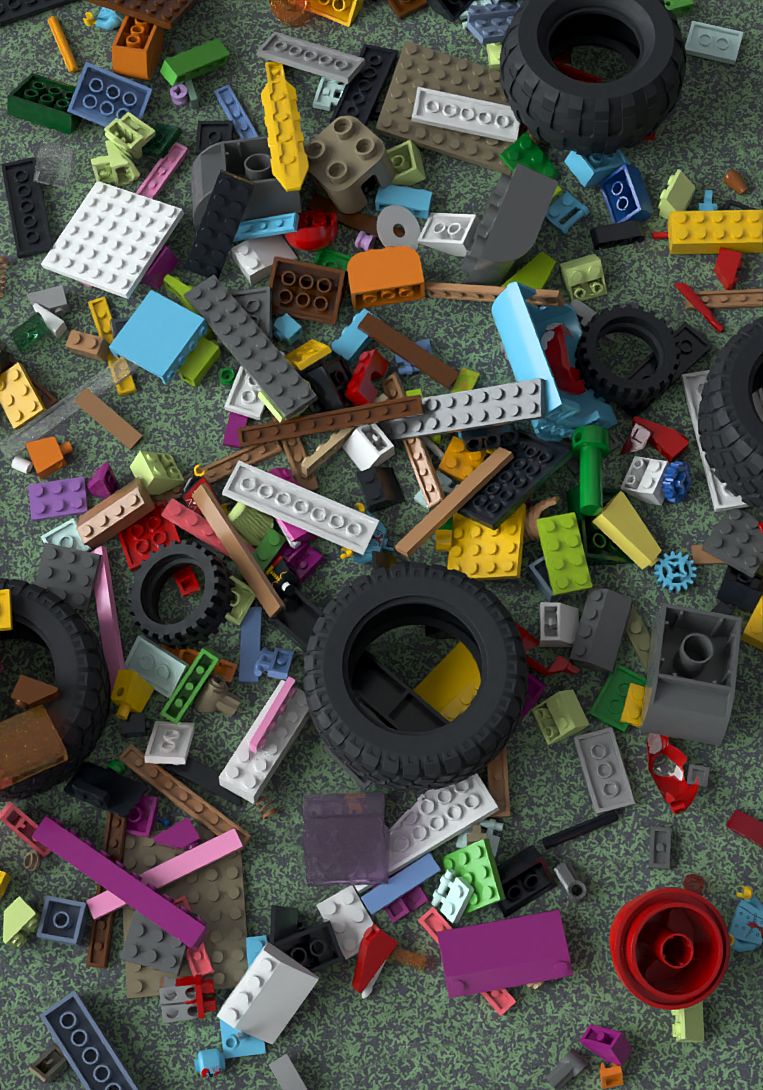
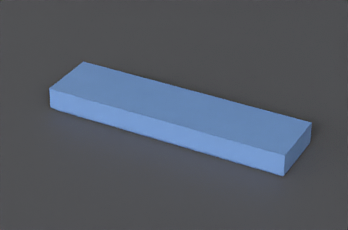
[214,84,259,139]
[239,607,262,683]
[361,853,441,916]

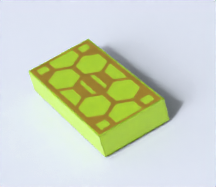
[450,367,480,393]

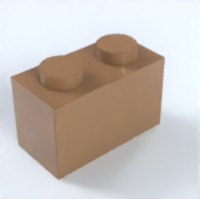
[65,330,110,362]

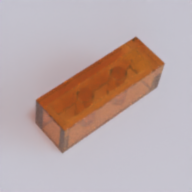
[387,947,428,972]

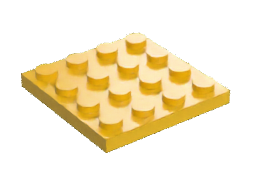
[447,503,526,581]

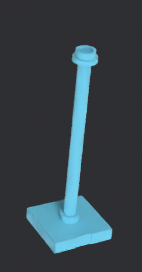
[220,1019,266,1059]

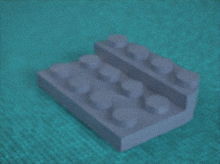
[467,0,524,44]

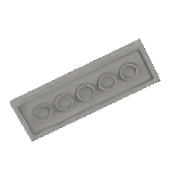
[257,32,365,84]

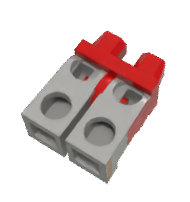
[159,974,216,1023]

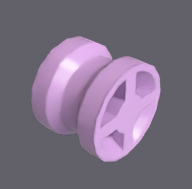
[170,84,189,106]
[355,231,376,251]

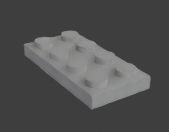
[573,727,635,815]

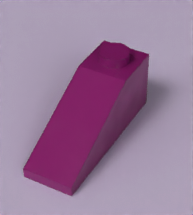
[87,462,119,499]

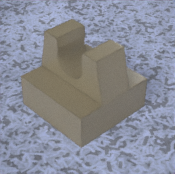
[467,825,488,846]

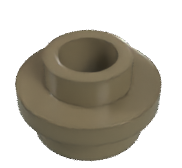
[24,851,42,872]

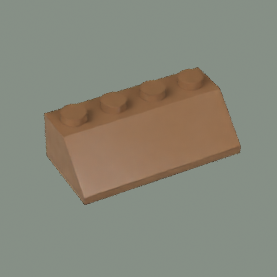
[76,477,155,549]

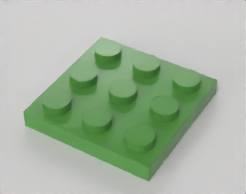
[441,839,505,917]

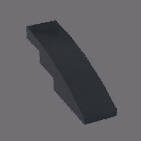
[164,756,242,806]

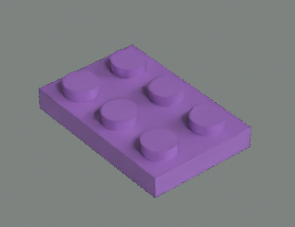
[28,477,88,522]

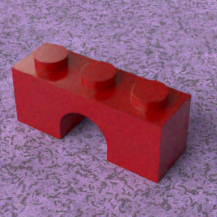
[345,349,389,406]

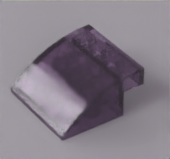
[303,792,390,887]

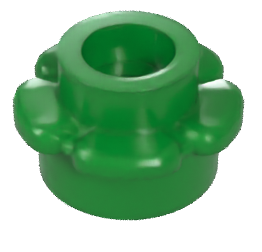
[219,368,237,385]
[107,759,126,775]

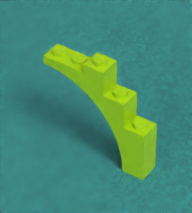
[163,274,221,388]

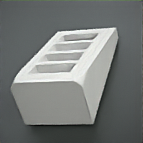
[33,303,67,339]

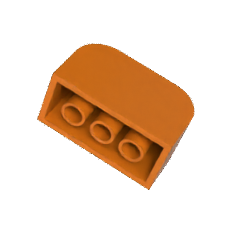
[112,15,164,81]
[347,246,425,310]

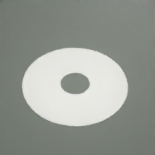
[377,205,421,251]

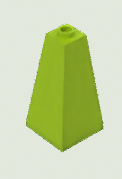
[501,251,556,306]

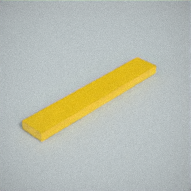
[88,296,137,397]

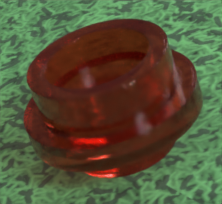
[683,874,704,894]

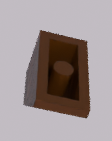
[11,675,62,709]

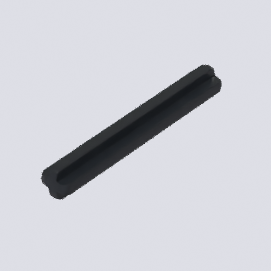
[542,810,618,849]

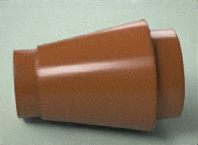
[722,169,749,196]

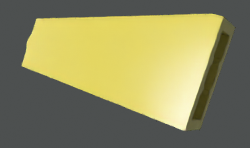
[592,491,662,570]

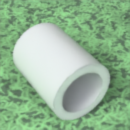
[12,456,33,474]

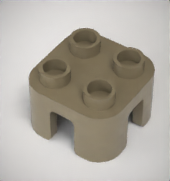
[304,116,395,214]

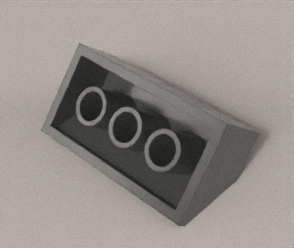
[569,587,633,673]

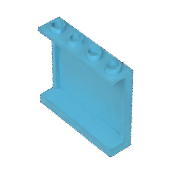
[109,290,208,385]

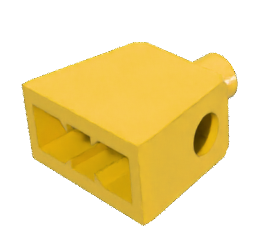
[111,669,154,720]

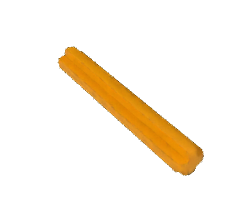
[47,16,78,73]

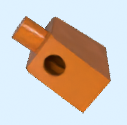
[25,436,74,480]

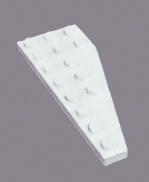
[349,773,499,894]

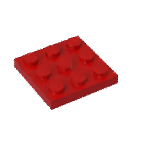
[118,499,182,572]

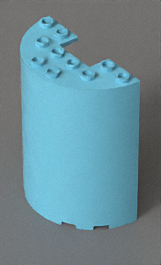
[491,281,618,442]

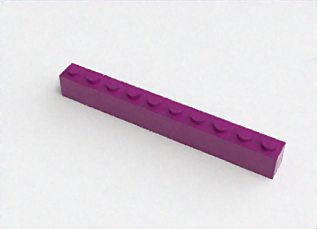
[31,816,210,951]

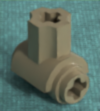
[195,674,241,716]

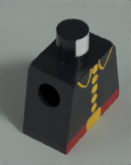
[264,555,301,601]

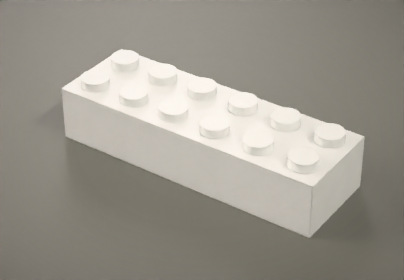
[219,680,310,804]

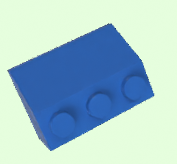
[599,164,655,224]

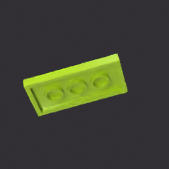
[536,512,592,596]

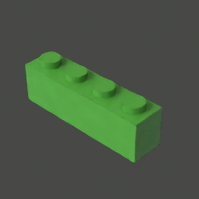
[160,39,230,87]
[160,646,224,725]

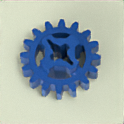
[662,461,692,503]

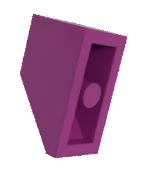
[153,817,202,852]
[579,1024,633,1065]

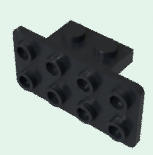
[64,762,147,818]

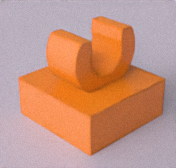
[600,1063,623,1089]

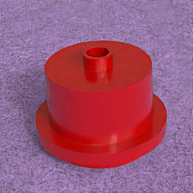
[609,887,730,1010]

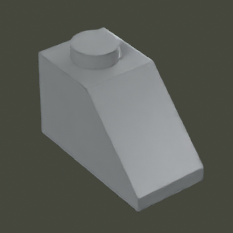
[27,285,70,316]

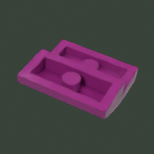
[271,541,325,586]
[372,865,430,923]

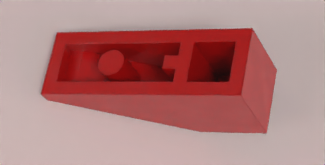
[631,416,689,464]
[351,924,398,994]

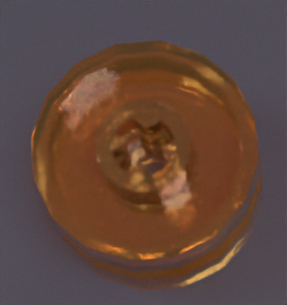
[270,0,311,27]

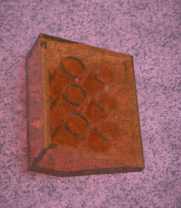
[0,704,68,790]

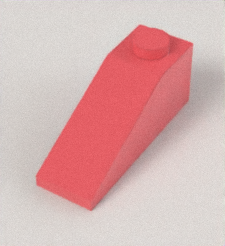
[0,802,51,858]

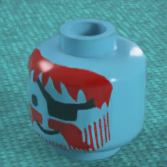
[194,1048,225,1078]

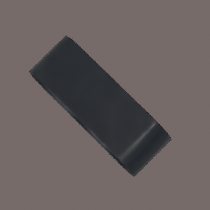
[590,220,645,250]
[461,423,519,452]

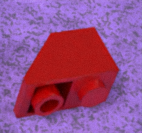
[714,247,743,290]

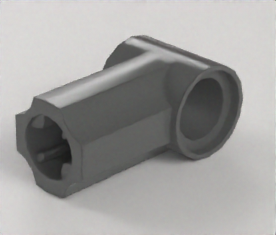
[553,861,586,903]
[545,1048,588,1090]

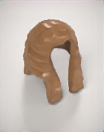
[523,496,560,541]

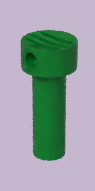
[572,425,610,516]

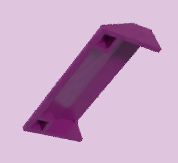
[437,909,573,998]

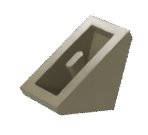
[29,1044,68,1084]

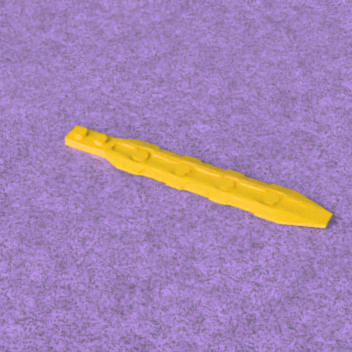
[261,61,309,192]

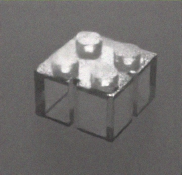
[33,140,77,189]

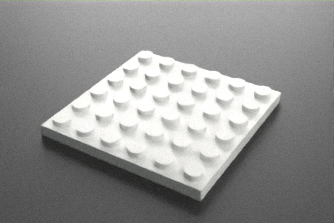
[41,181,184,299]

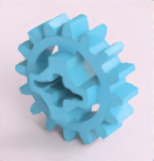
[654,551,697,593]

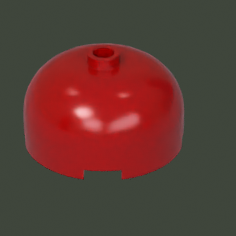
[285,209,338,252]

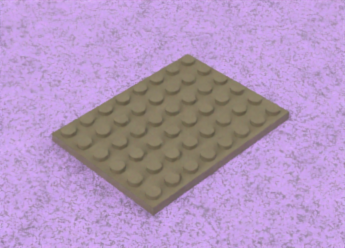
[375,41,525,175]
[122,822,248,999]

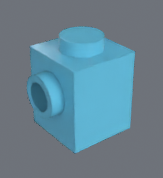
[273,313,303,346]

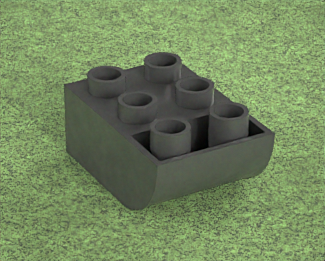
[191,136,302,226]
[460,164,558,287]
[640,603,742,746]

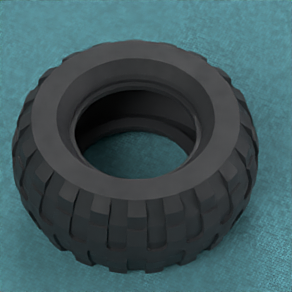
[500,0,687,156]

